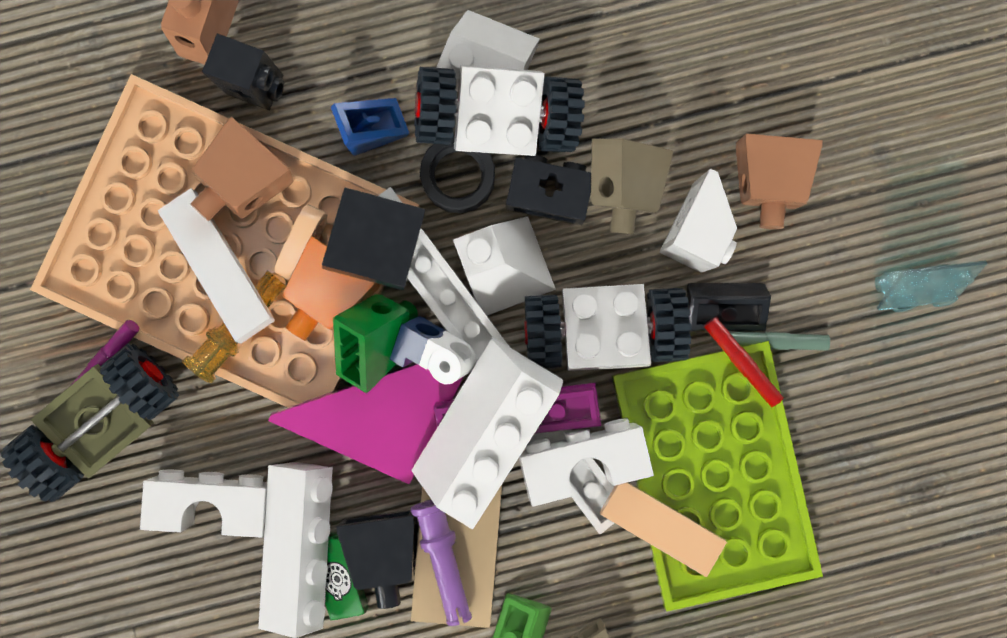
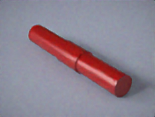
[703,317,784,408]

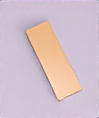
[600,482,727,577]

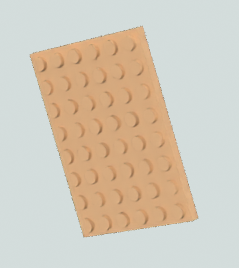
[30,74,420,408]

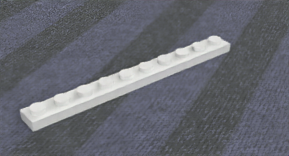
[379,187,615,534]

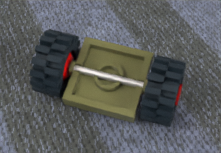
[1,343,179,502]

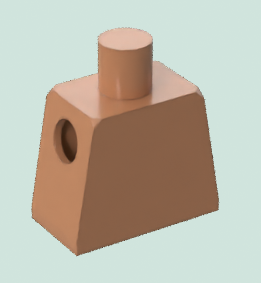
[161,0,239,65]
[190,117,294,222]
[736,134,823,229]

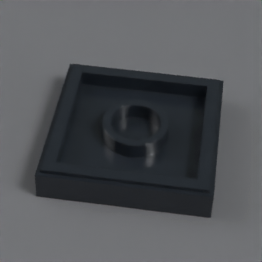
[322,187,426,290]

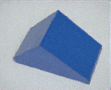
[331,98,410,156]

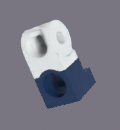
[390,316,476,384]

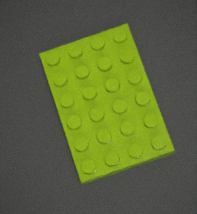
[611,341,823,612]

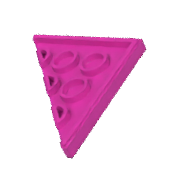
[268,363,464,485]

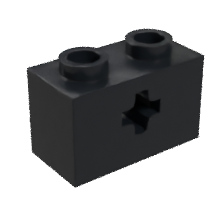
[202,33,284,111]
[506,155,591,226]

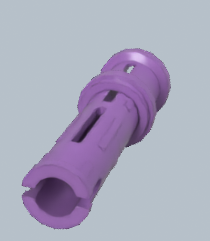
[411,500,472,626]

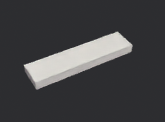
[157,188,275,344]

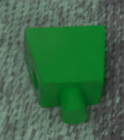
[333,294,418,394]

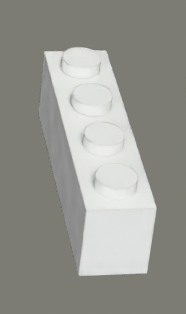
[258,462,333,638]

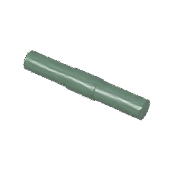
[729,331,830,351]

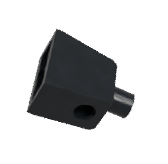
[336,510,417,609]

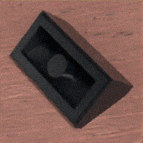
[686,283,771,331]

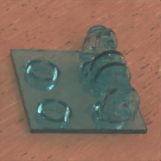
[875,260,987,312]

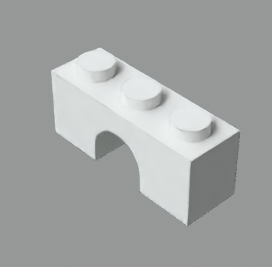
[519,418,654,507]
[140,469,267,538]

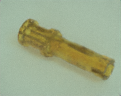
[182,270,287,383]

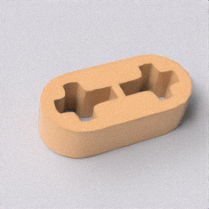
[274,204,328,280]

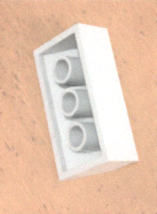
[411,337,563,529]

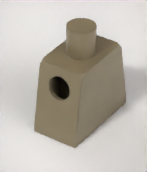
[591,139,673,235]

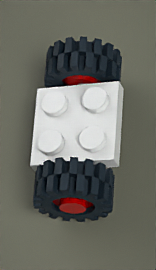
[414,65,585,156]
[524,284,692,371]

